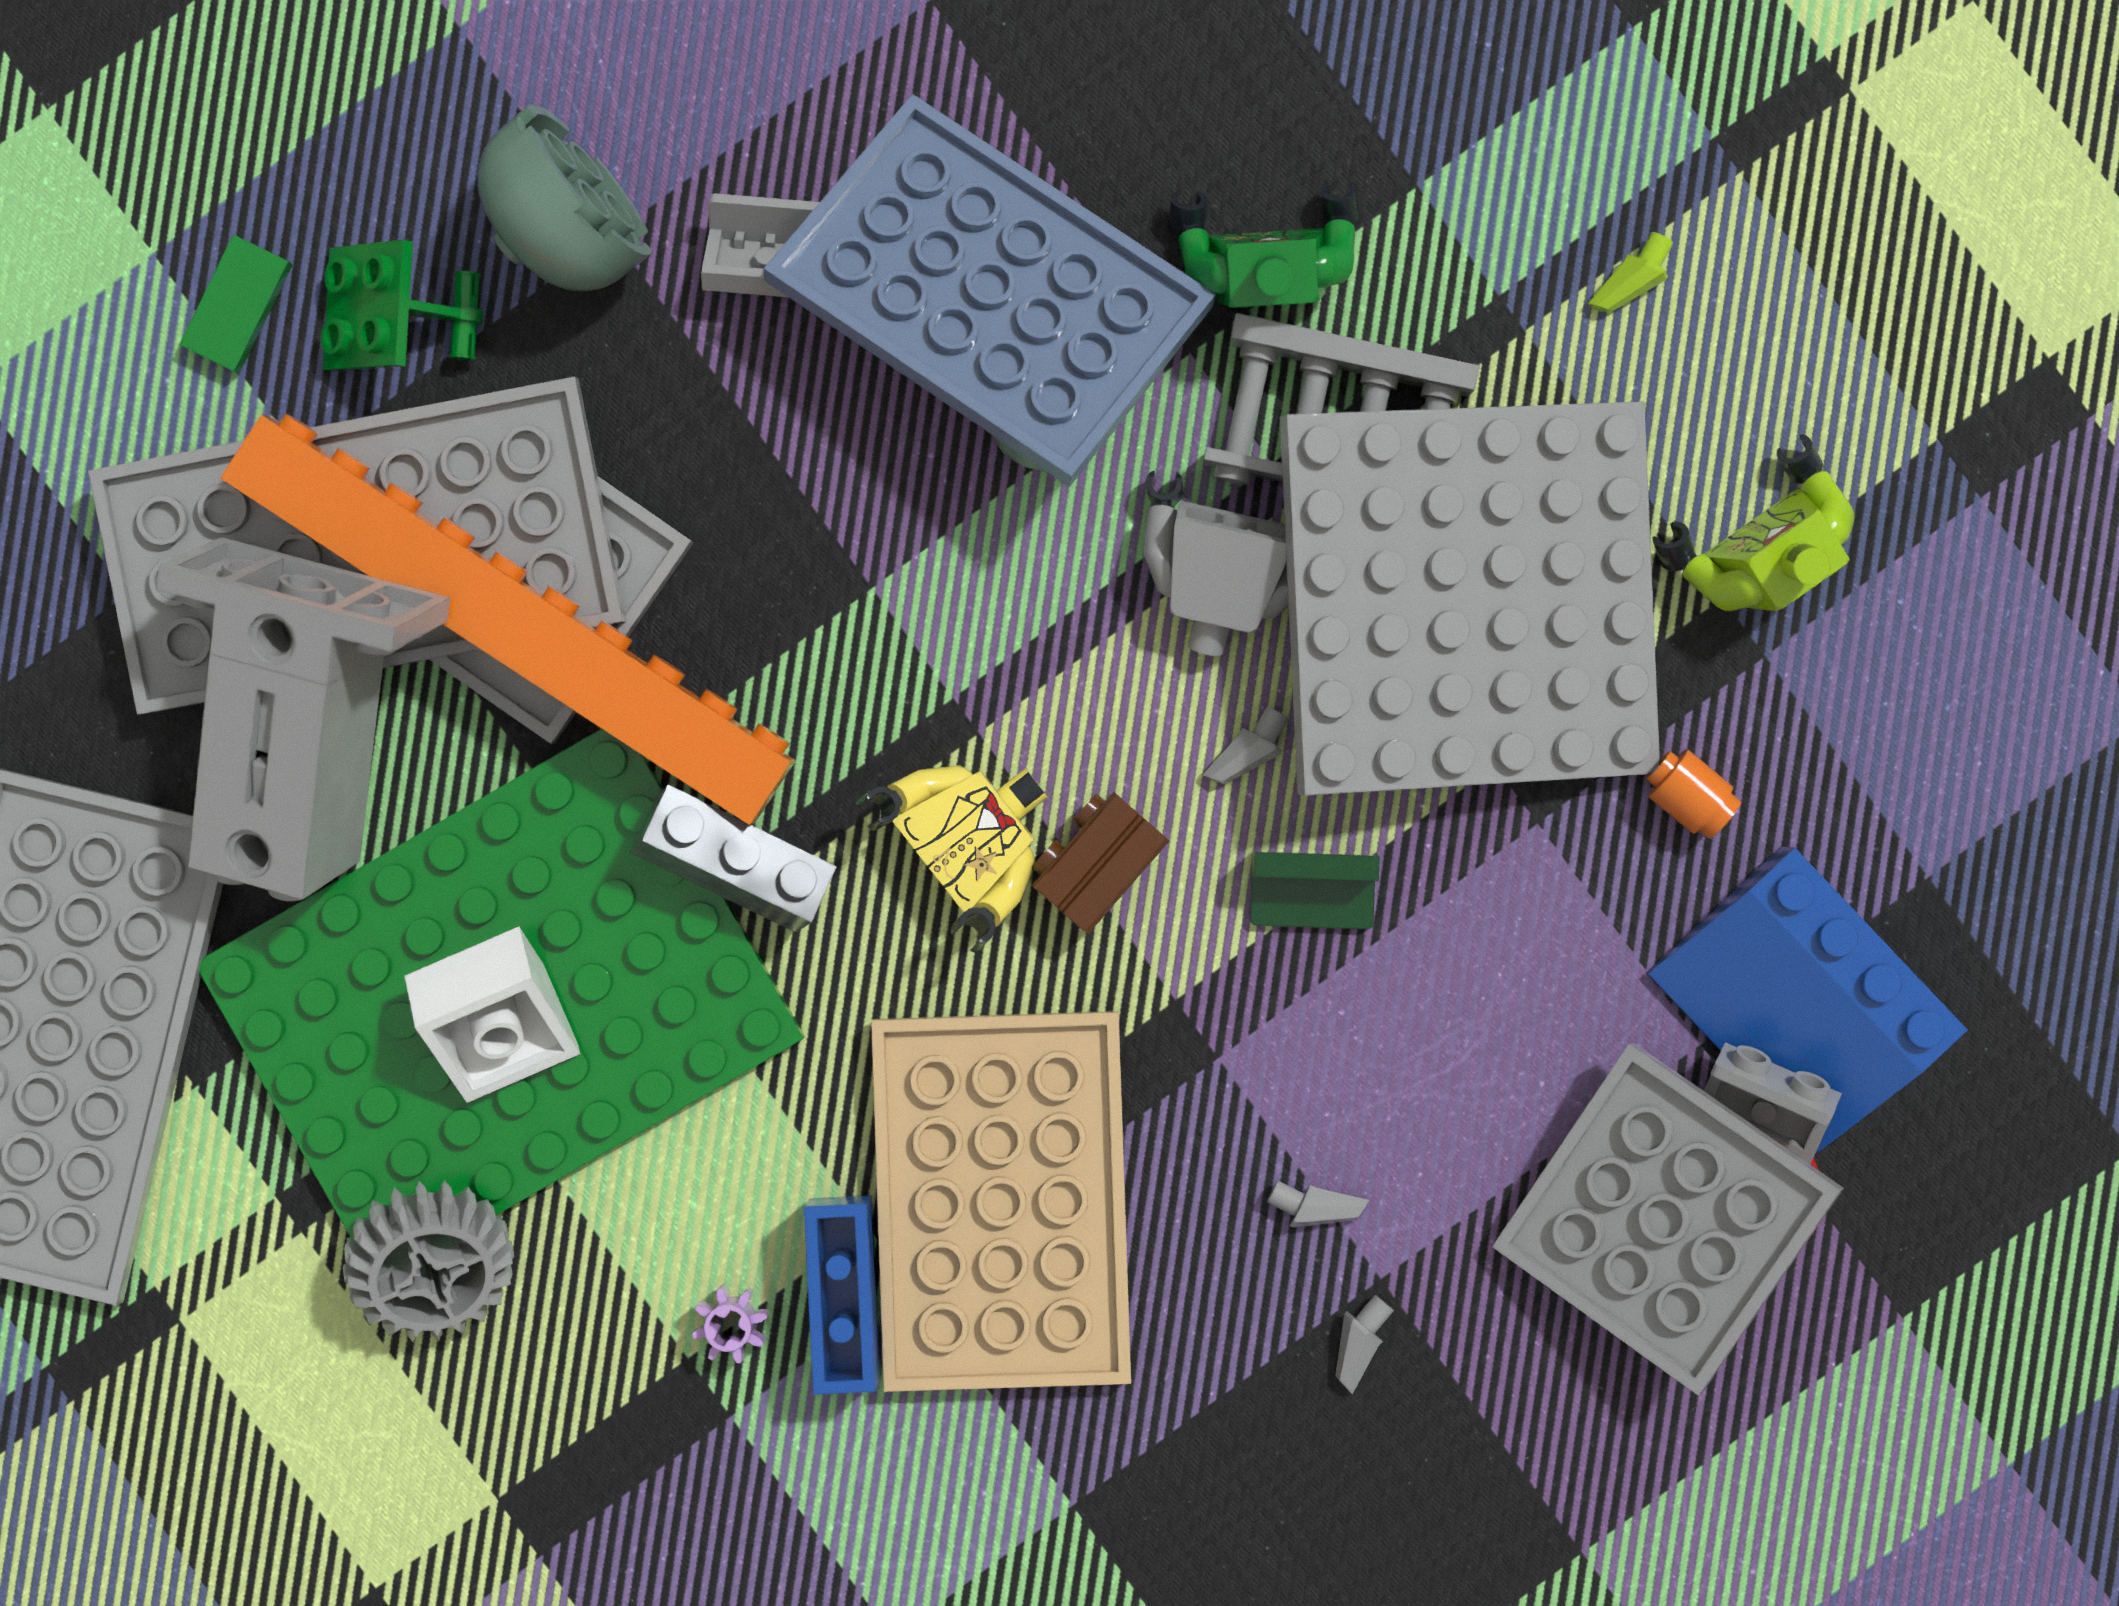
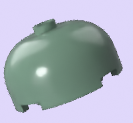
[477,104,653,291]

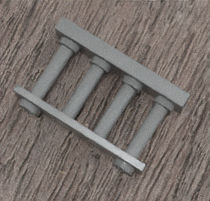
[1203,313,1480,485]

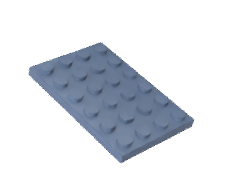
[763,94,1216,487]

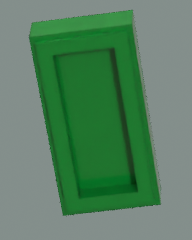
[179,234,293,374]

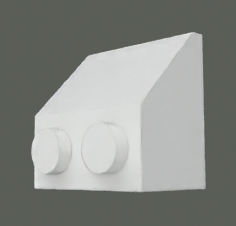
[405,927,580,1103]

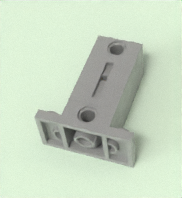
[156,537,451,901]

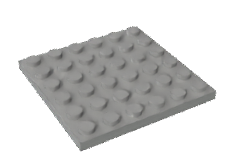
[1280,401,1660,795]

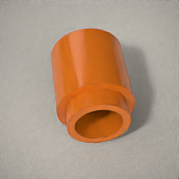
[1646,749,1741,839]

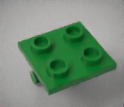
[321,240,484,372]

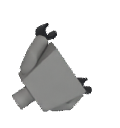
[1143,470,1289,656]

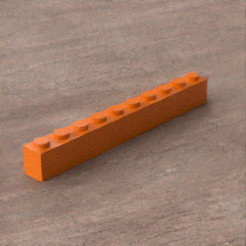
[220,413,796,825]

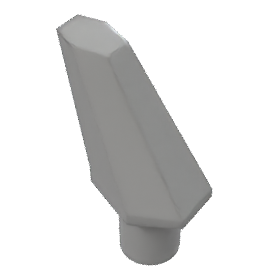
[1202,706,1288,785]
[1267,1180,1369,1227]
[1335,1295,1394,1394]

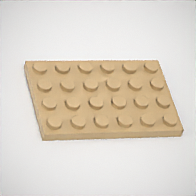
[871,1011,1131,1392]

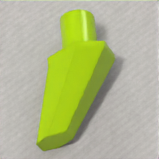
[1588,232,1673,313]

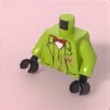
[1652,434,1854,611]

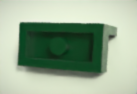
[1250,851,1380,929]

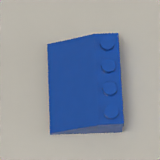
[1647,847,1967,1153]

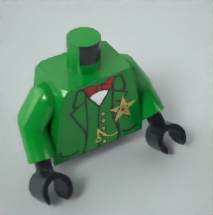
[1169,182,1360,307]

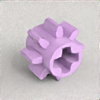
[692,1284,770,1364]

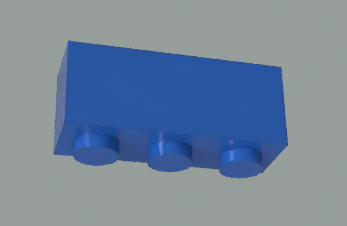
[804,1195,881,1395]

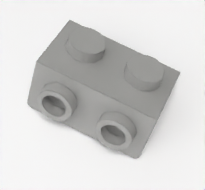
[701,193,820,297]
[1704,1042,1842,1164]

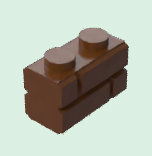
[1032,792,1170,934]

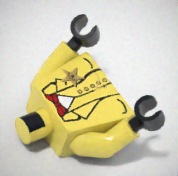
[856,765,1048,952]

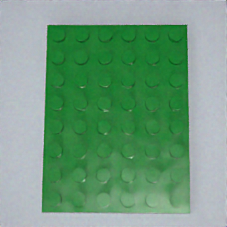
[199,729,806,1258]

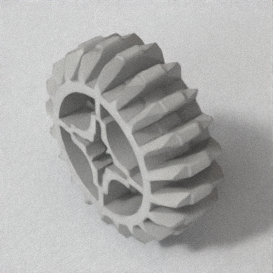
[343,1181,514,1342]

